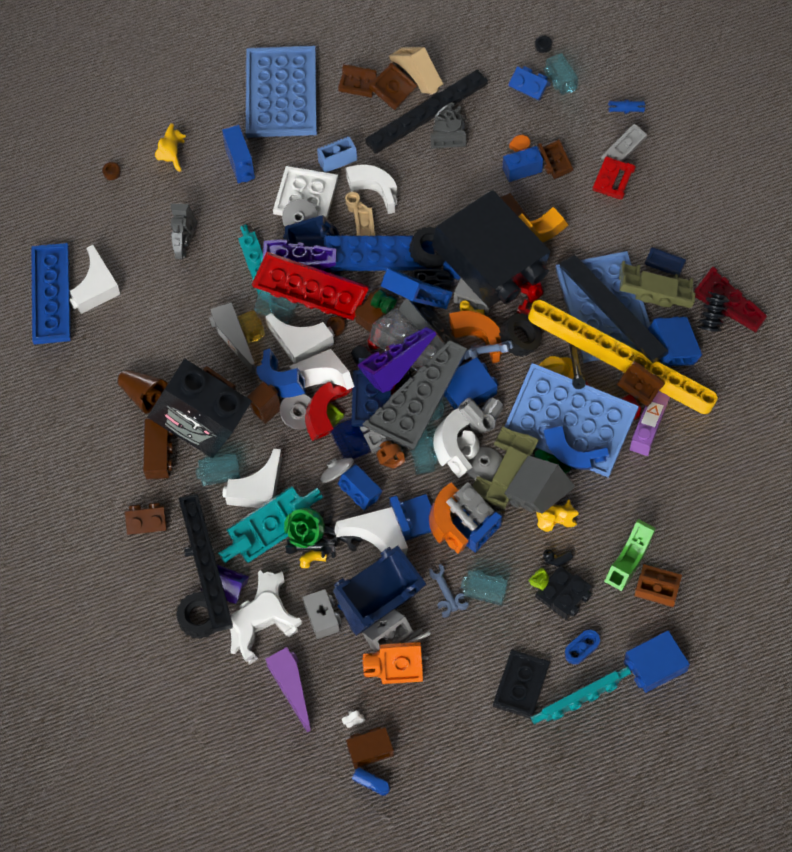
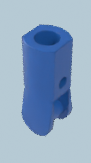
[352,767,390,796]

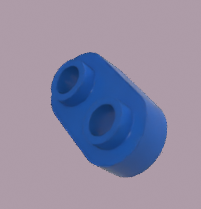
[565,630,600,665]

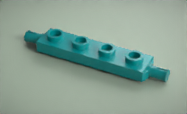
[238,225,277,309]
[531,667,631,725]

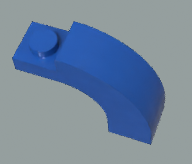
[256,349,305,398]
[543,426,610,470]

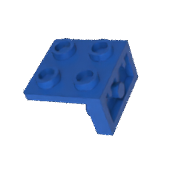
[389,494,432,541]
[452,509,502,553]

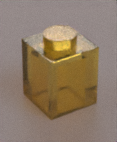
[237,310,265,343]

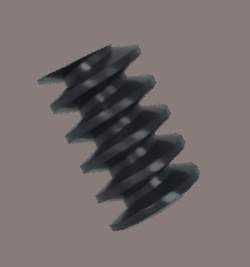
[698,291,730,332]

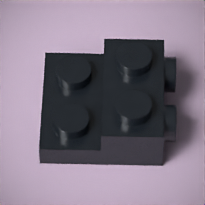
[535,566,593,621]

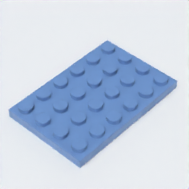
[246,46,317,138]
[556,251,650,363]
[505,363,639,478]

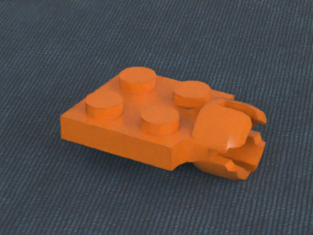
[362,642,423,684]

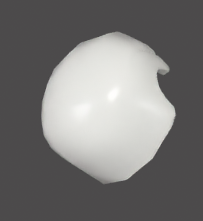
[457,430,480,460]

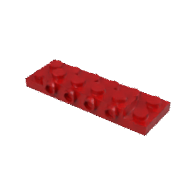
[252,252,369,320]

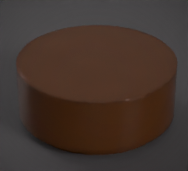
[102,162,121,180]
[326,316,345,336]

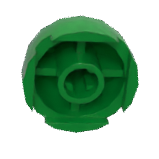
[284,507,325,548]

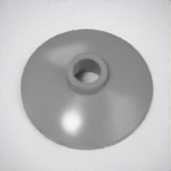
[282,199,318,226]
[280,394,311,430]
[467,447,503,482]
[320,458,354,483]

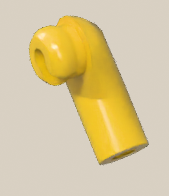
[459,300,485,315]
[299,550,327,568]

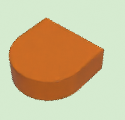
[509,135,530,152]

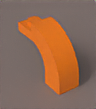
[449,311,503,364]
[429,482,469,554]

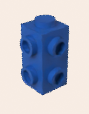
[338,464,382,511]

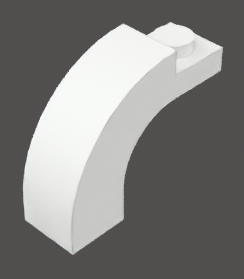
[346,165,397,214]
[433,408,473,478]

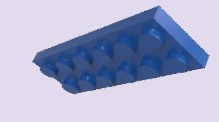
[324,236,437,271]
[31,243,71,345]

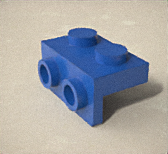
[508,66,551,101]

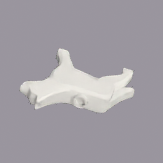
[230,570,302,665]

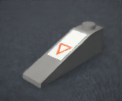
[209,302,256,373]

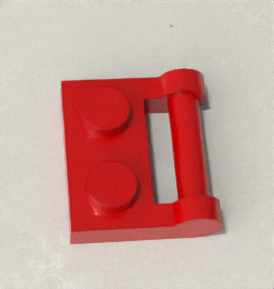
[593,157,636,200]

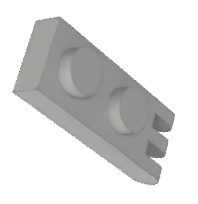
[601,124,647,162]

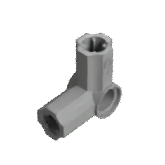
[458,397,503,434]

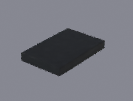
[493,649,550,719]

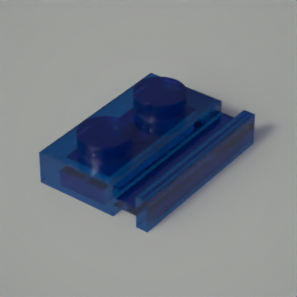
[331,419,371,459]

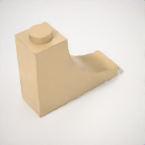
[389,47,443,94]

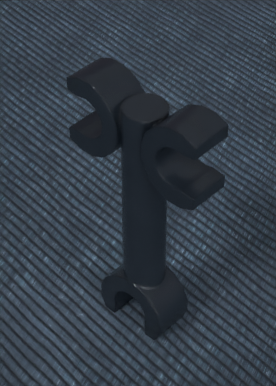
[319,511,361,551]
[285,535,339,558]

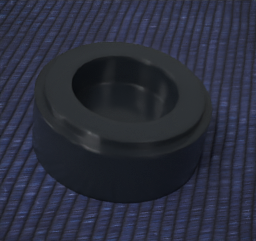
[535,36,552,53]

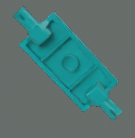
[218,487,323,563]

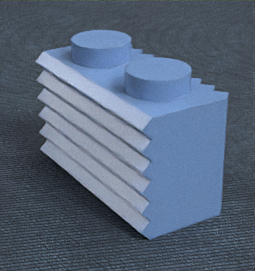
[317,136,357,173]

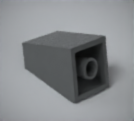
[504,455,575,514]

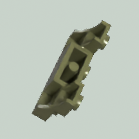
[619,261,695,309]
[472,427,539,510]

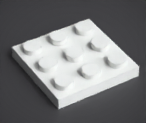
[273,166,338,219]

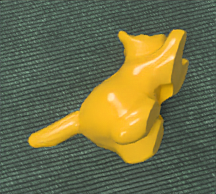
[155,123,186,172]
[536,500,579,532]

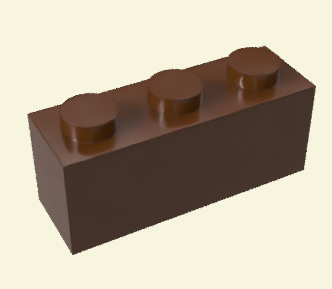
[143,419,173,479]

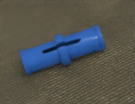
[608,100,645,114]

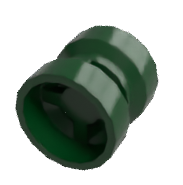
[371,290,397,315]

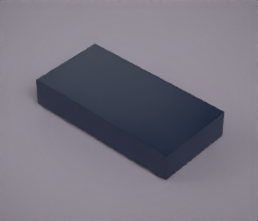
[645,247,686,277]

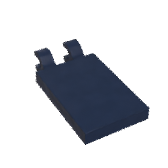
[352,358,391,427]

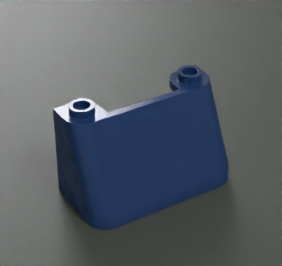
[283,215,341,276]
[333,545,426,636]

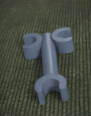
[464,340,513,360]
[429,564,468,618]

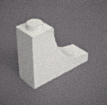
[69,245,120,314]
[265,313,335,364]
[290,349,354,390]
[223,449,282,508]
[334,507,408,555]

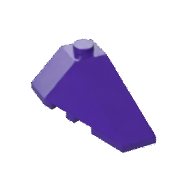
[262,240,337,270]
[358,327,437,393]

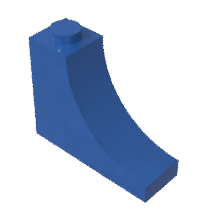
[381,269,453,309]

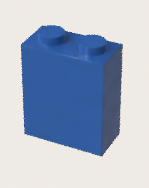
[222,125,255,184]
[648,316,702,367]
[444,357,498,410]
[624,631,690,693]

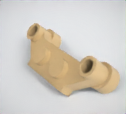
[345,192,375,236]

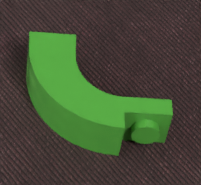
[604,519,656,591]

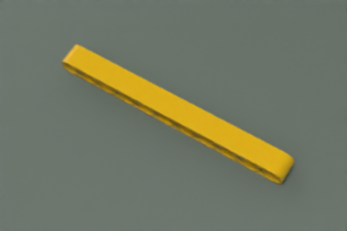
[528,300,718,414]

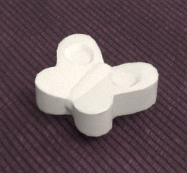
[342,711,366,728]

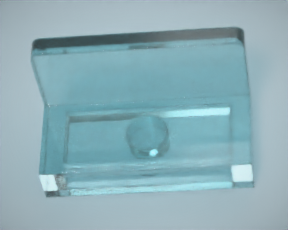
[253,290,298,325]

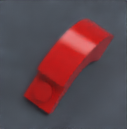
[305,382,352,441]

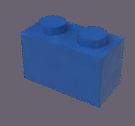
[502,146,543,182]

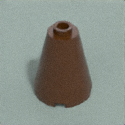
[118,370,168,414]

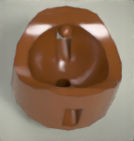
[376,441,405,469]

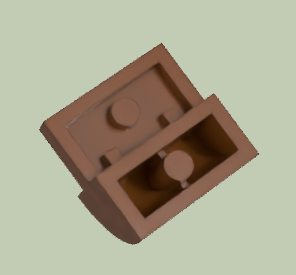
[634,564,682,607]

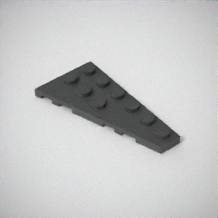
[362,340,467,451]

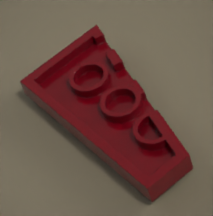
[694,267,767,333]

